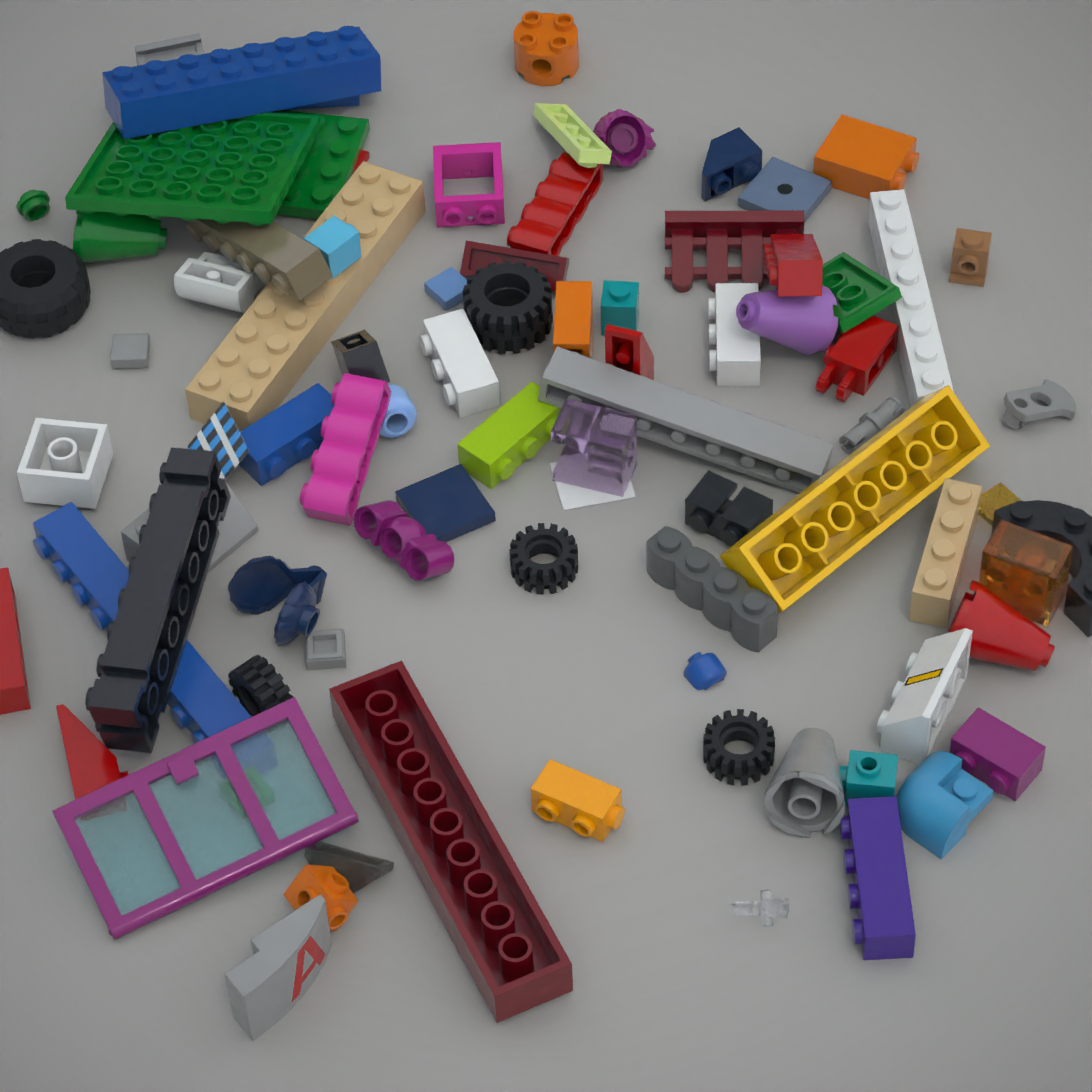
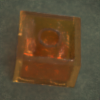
[979,520,1073,627]

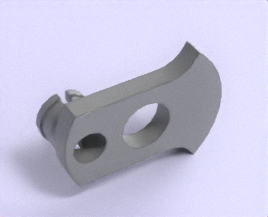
[1002,379,1076,429]

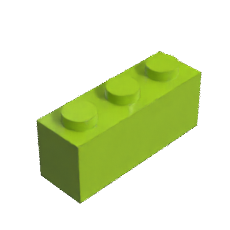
[457,381,565,490]

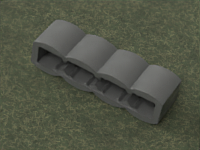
[646,526,778,653]

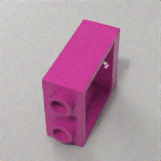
[433,142,505,227]

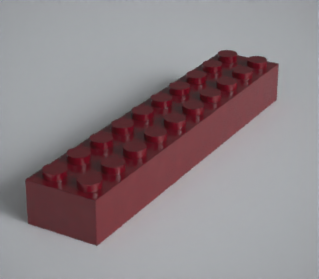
[329,660,573,1023]

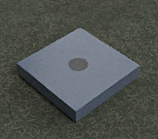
[738,157,832,221]

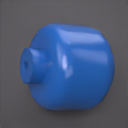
[683,652,727,690]

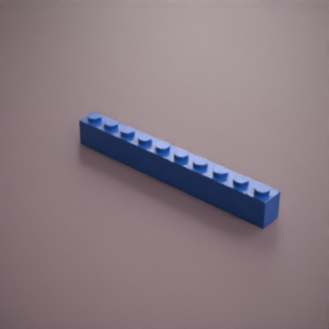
[33,502,278,780]

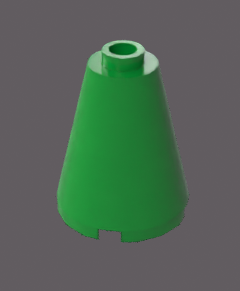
[73,210,167,263]

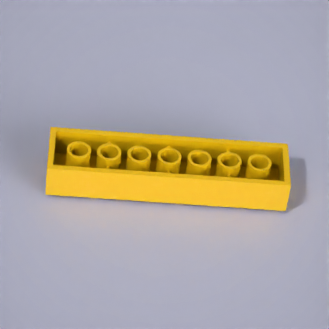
[719,385,990,613]

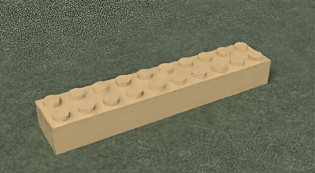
[185,161,426,432]

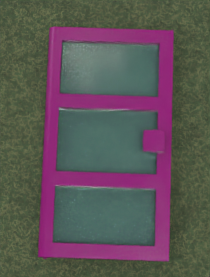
[52,697,359,940]

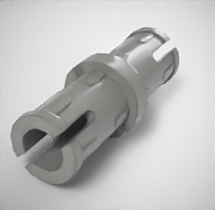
[839,396,905,455]

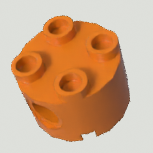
[513,11,579,86]

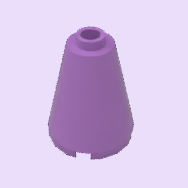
[736,285,838,355]

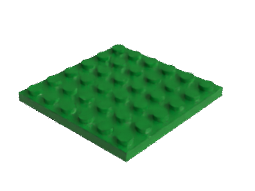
[65,112,321,226]

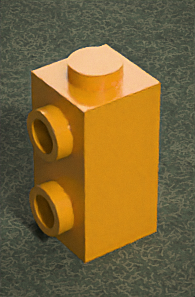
[531,759,625,842]

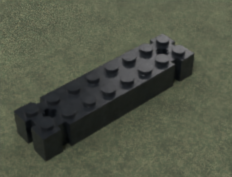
[85,447,231,753]

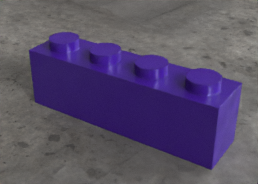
[839,796,916,960]

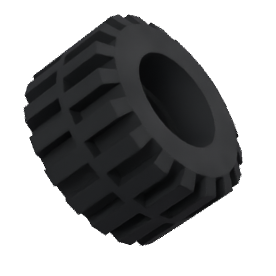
[463,260,553,354]

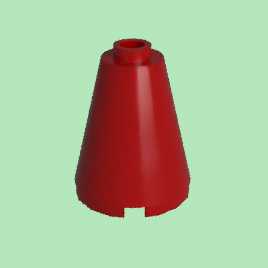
[948,580,1055,671]

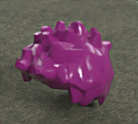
[593,109,656,167]

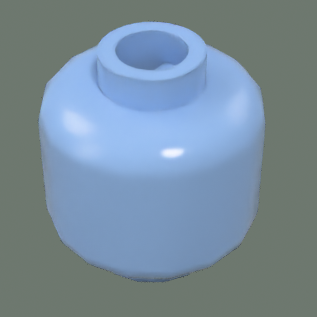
[379,384,417,438]

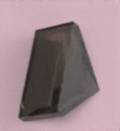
[304,841,394,894]

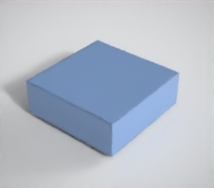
[424,267,467,311]

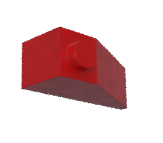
[605,324,654,380]
[56,704,133,822]

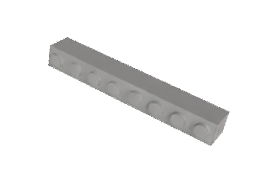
[538,346,834,493]

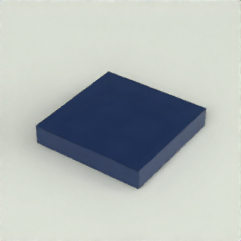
[395,464,496,542]

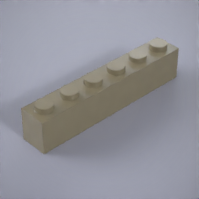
[186,219,333,301]

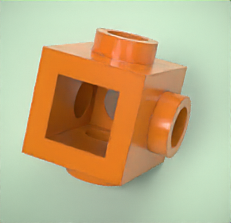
[283,864,358,931]

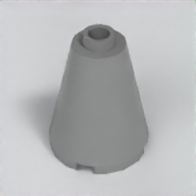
[763,728,846,837]

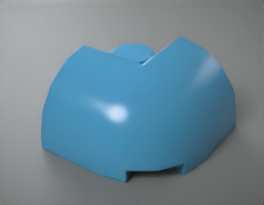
[896,751,994,859]

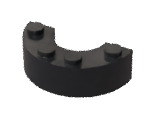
[991,500,1092,637]

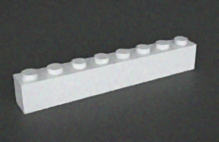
[868,189,954,407]

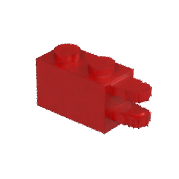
[815,315,899,402]

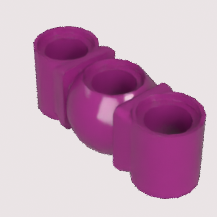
[353,500,455,581]

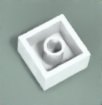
[17,418,113,509]

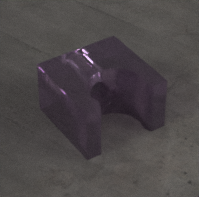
[551,399,637,497]

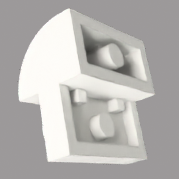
[174,252,264,313]

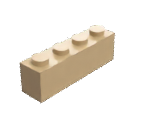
[909,478,982,629]

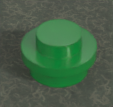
[16,190,50,221]

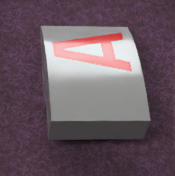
[225,894,332,1041]

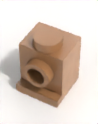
[949,228,992,287]

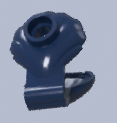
[228,555,327,646]

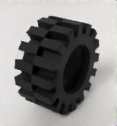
[509,523,578,595]
[228,655,293,731]
[703,709,775,786]

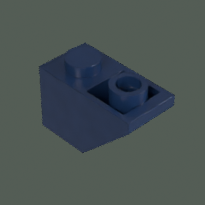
[701,127,762,202]

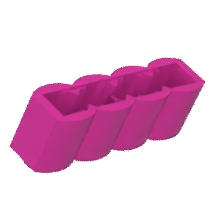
[300,373,391,526]

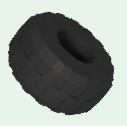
[0,239,91,339]

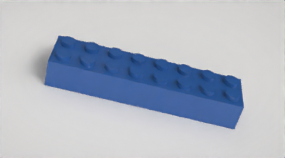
[102,26,381,139]

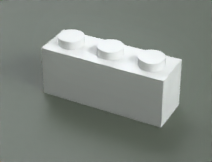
[708,283,761,386]
[419,309,500,418]

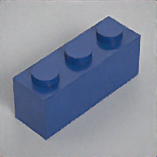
[238,383,334,486]

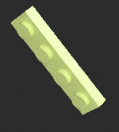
[533,103,612,168]

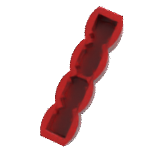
[507,151,603,256]

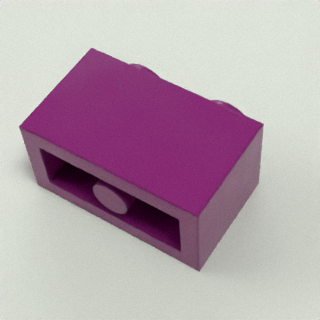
[950,707,1046,802]

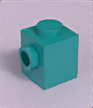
[600,280,639,336]
[840,750,898,806]

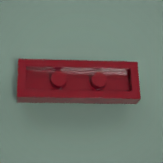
[460,240,570,292]

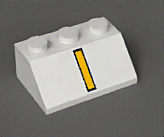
[876,628,973,764]

